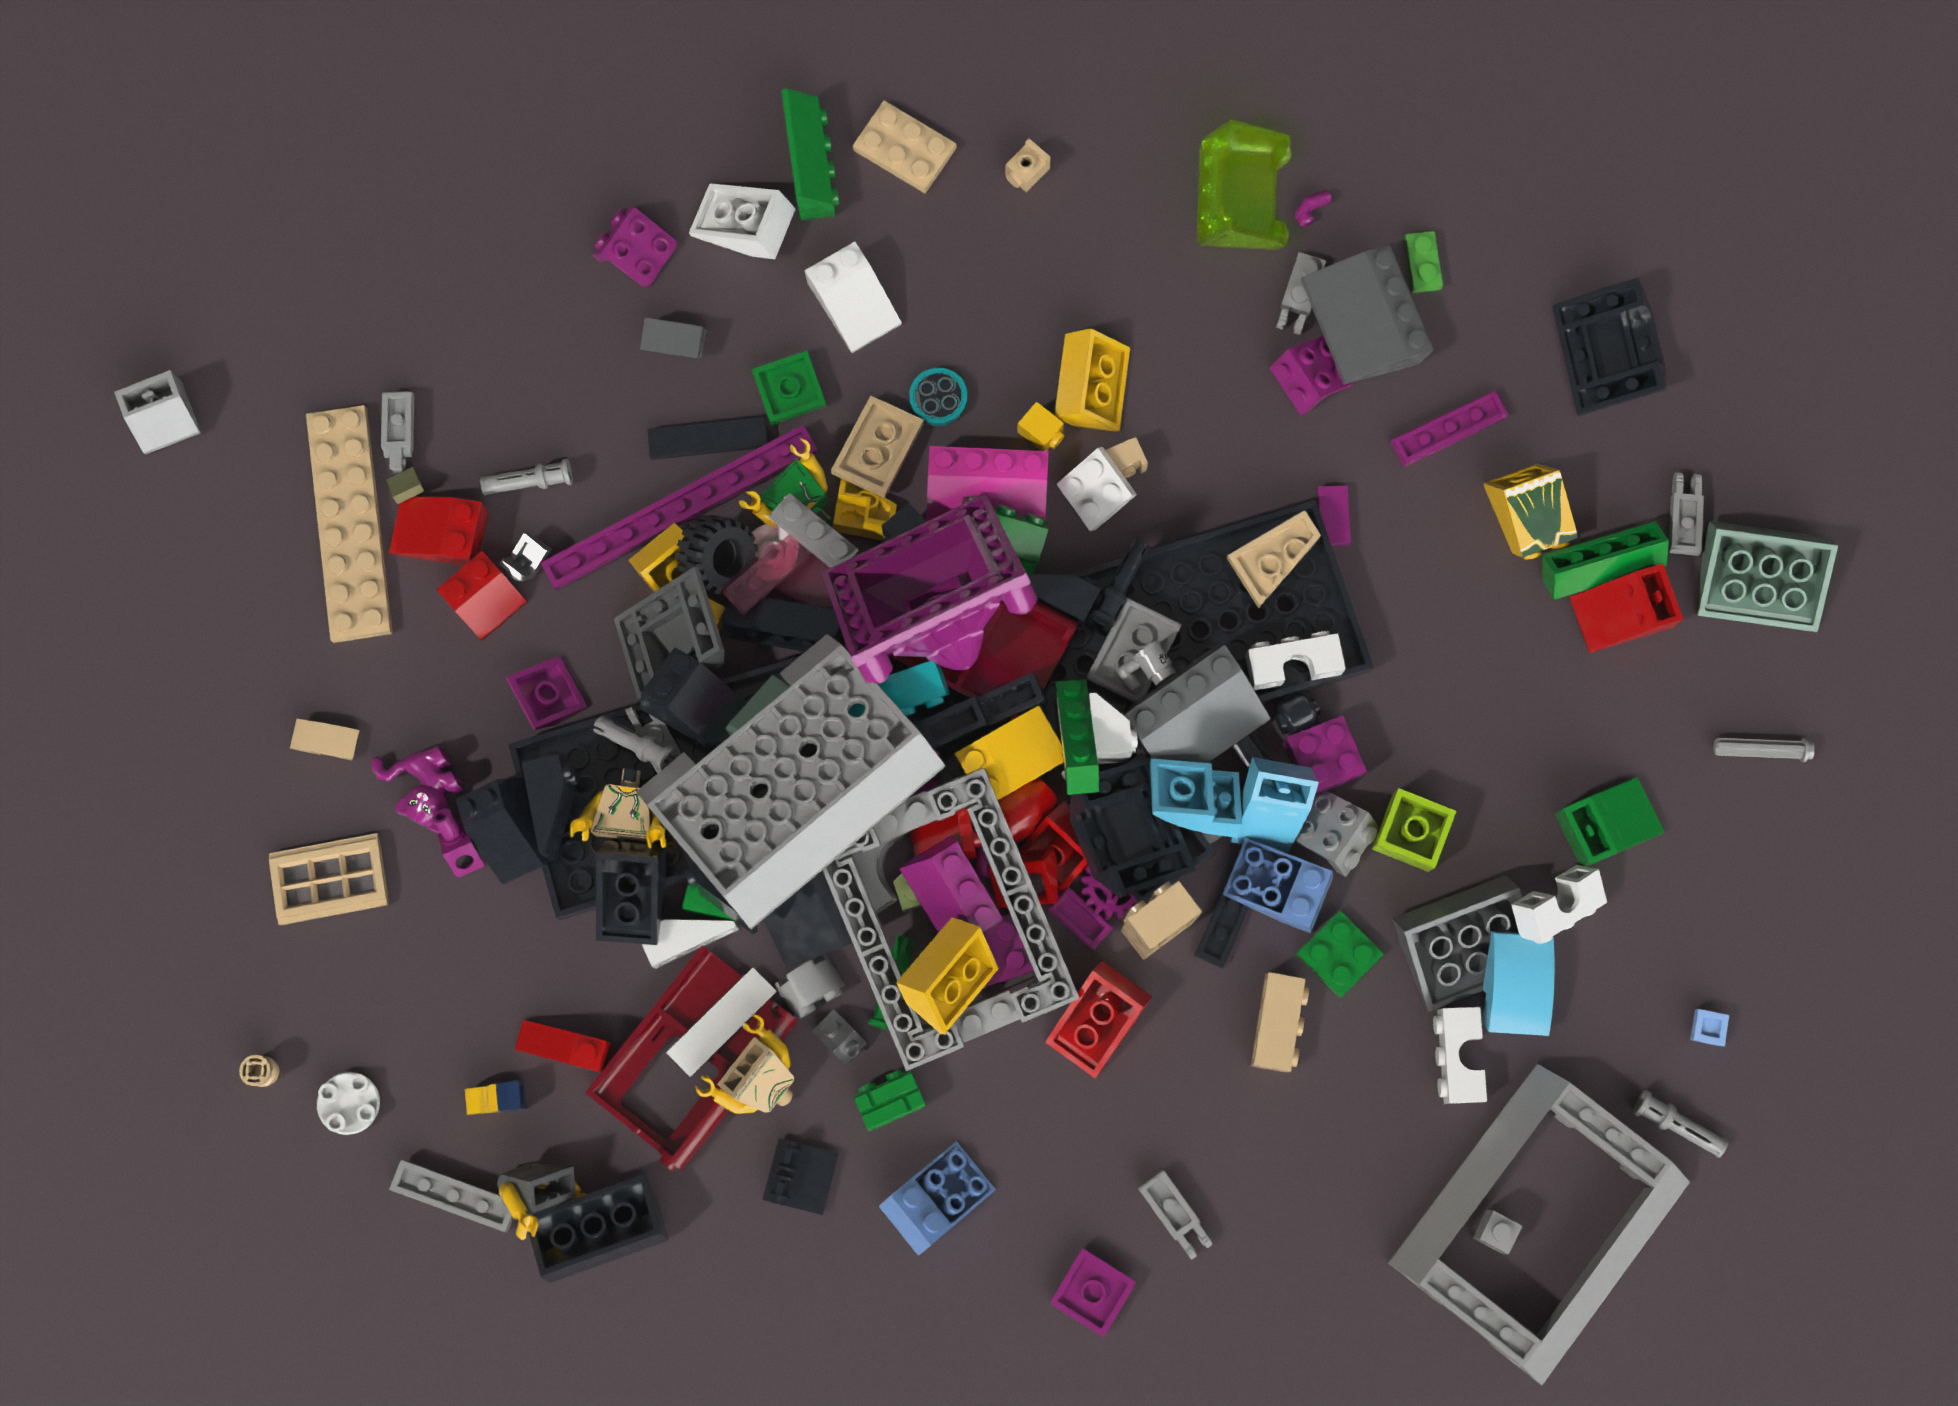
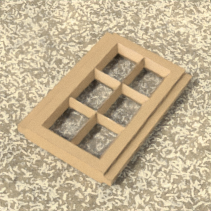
[269,833,389,926]

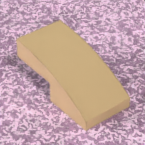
[289,719,359,760]

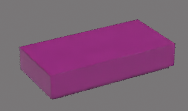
[1316,486,1351,546]
[1048,886,1114,951]

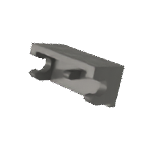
[640,318,707,359]

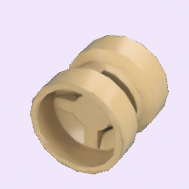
[239,1055,279,1087]

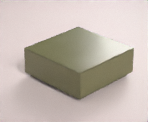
[386,467,424,504]

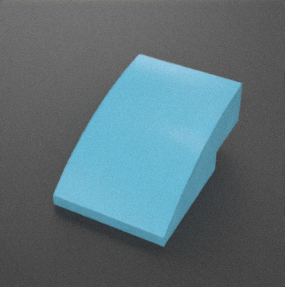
[1150,758,1242,837]
[1482,931,1555,1036]

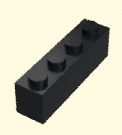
[720,592,845,652]

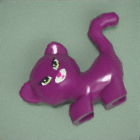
[371,745,466,834]

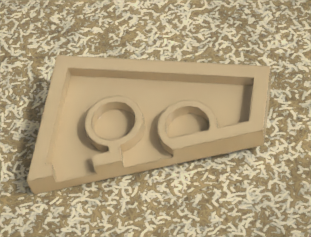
[1227,510,1321,608]

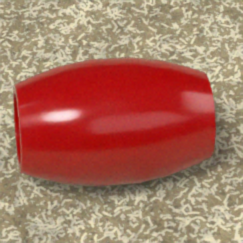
[997,777,1058,844]

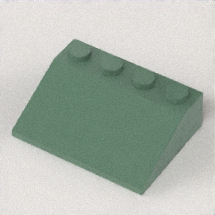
[1697,521,1838,632]

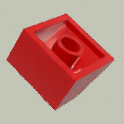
[436,551,527,641]
[1019,801,1088,895]

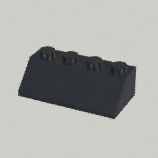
[528,1174,669,1283]

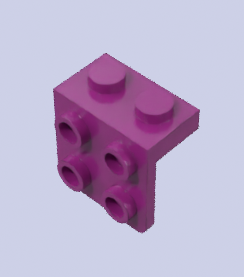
[591,207,677,287]
[1270,336,1356,416]

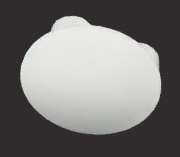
[317,1072,380,1135]

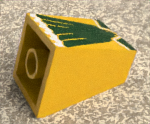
[1483,463,1578,559]

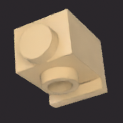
[1005,139,1050,192]
[1105,437,1148,478]

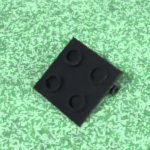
[762,1138,839,1215]

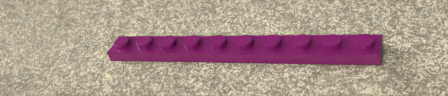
[541,424,818,591]

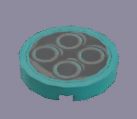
[910,368,967,426]

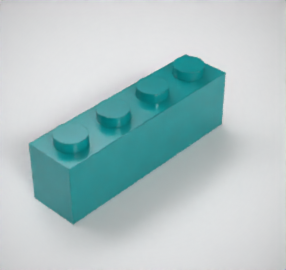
[849,661,950,717]

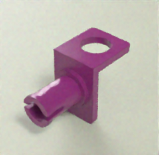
[432,809,484,878]

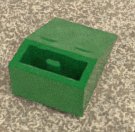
[1555,777,1665,867]

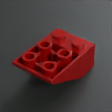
[1569,563,1684,654]

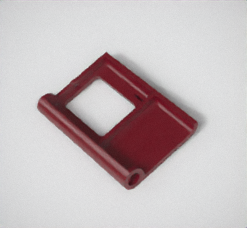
[585,945,799,1172]

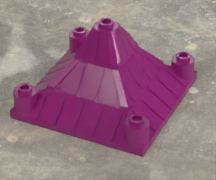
[822,493,1037,684]

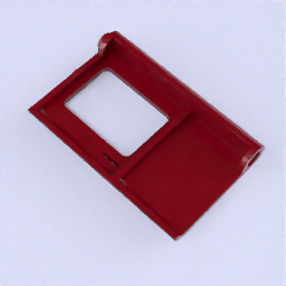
[888,600,1079,720]

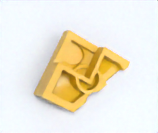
[832,479,897,540]

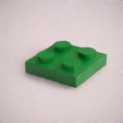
[751,351,827,426]
[1296,911,1384,998]

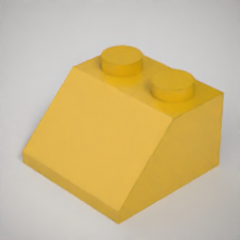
[628,523,684,592]

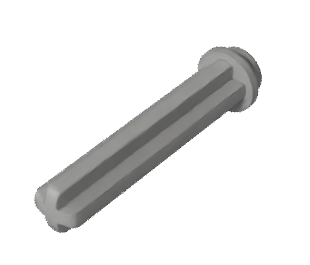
[1713,738,1814,762]

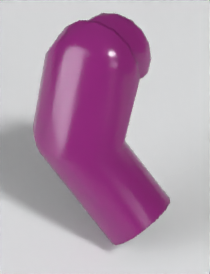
[1294,190,1331,227]

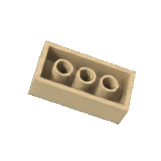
[1121,881,1202,960]

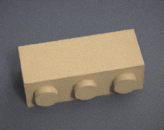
[1251,972,1309,1073]

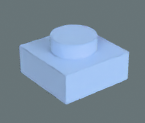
[1690,1009,1729,1046]

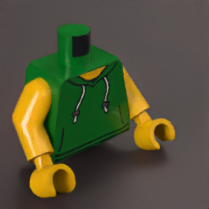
[739,438,832,526]

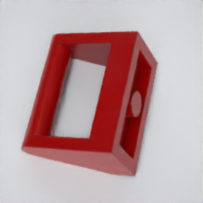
[987,848,1058,909]

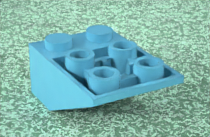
[1229,757,1319,852]

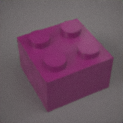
[1283,716,1367,795]

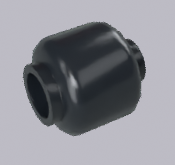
[1273,693,1321,736]

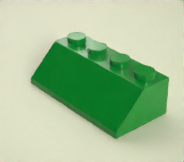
[781,88,839,221]

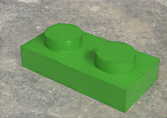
[1404,231,1443,293]

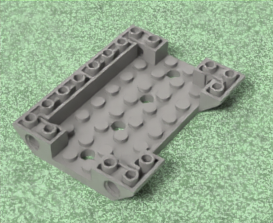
[636,634,945,929]

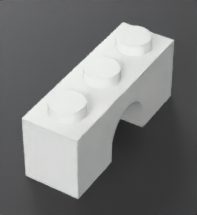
[1245,631,1346,690]
[1511,865,1607,943]
[1433,1007,1487,1104]

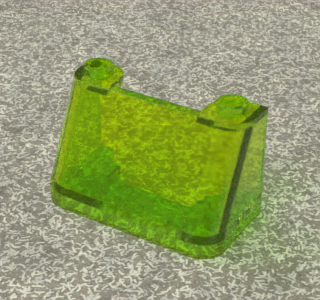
[1197,119,1292,250]

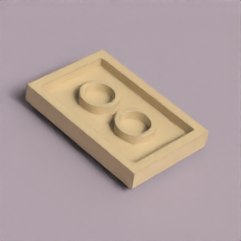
[853,101,956,193]
[831,396,924,498]

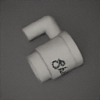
[1118,640,1176,692]

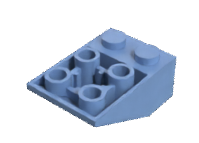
[1223,838,1333,934]
[879,1141,996,1256]

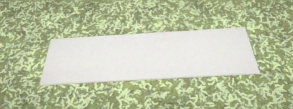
[666,968,777,1077]

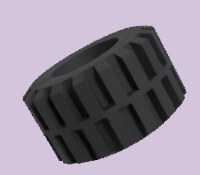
[676,515,759,595]

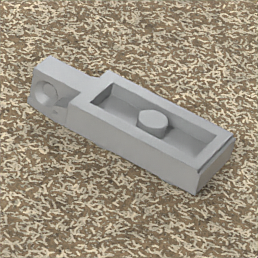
[381,391,414,474]

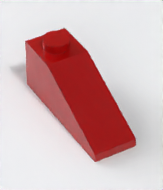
[515,1020,613,1072]

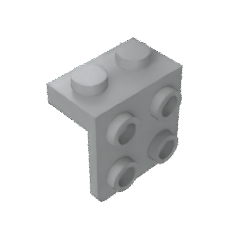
[1294,790,1380,877]

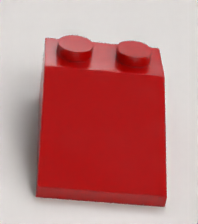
[389,497,489,566]
[1045,961,1153,1079]

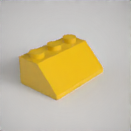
[1054,328,1130,432]
[896,917,999,1035]

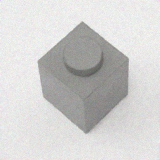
[1473,1210,1522,1255]

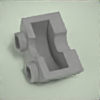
[775,954,846,1018]

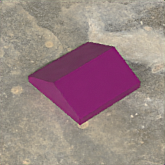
[506,656,588,730]

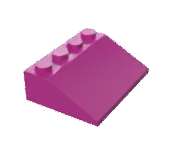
[926,446,1049,547]

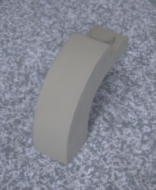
[852,830,912,915]

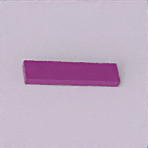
[1390,390,1509,468]

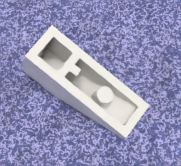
[642,920,740,969]

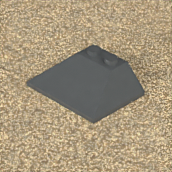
[614,567,724,700]

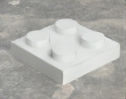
[1057,447,1137,531]

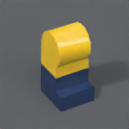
[465,1080,527,1115]

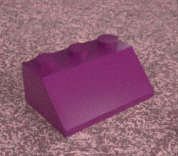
[898,835,1003,933]

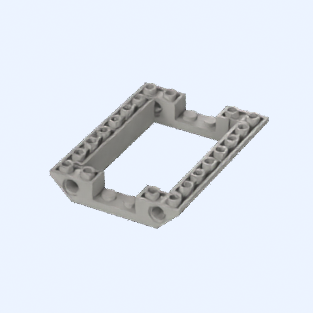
[823,768,1079,1071]
[1388,1064,1690,1385]

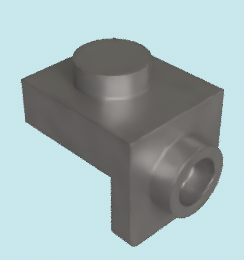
[499,532,552,581]
[812,1009,867,1064]

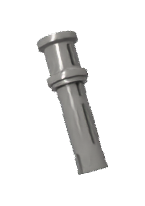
[480,458,573,495]
[594,715,679,770]
[1632,1090,1729,1158]

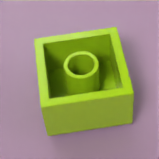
[1372,788,1456,872]

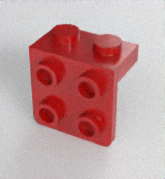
[910,808,981,860]

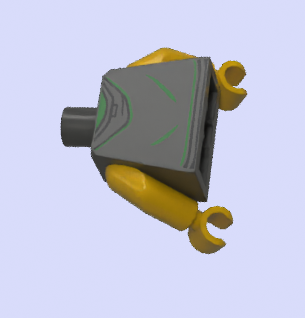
[497,1163,587,1240]

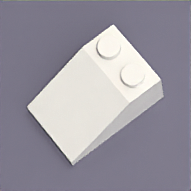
[689,184,795,259]
[805,241,902,353]

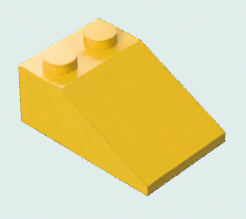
[955,705,1064,800]

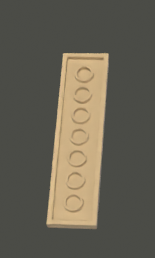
[306,405,393,643]

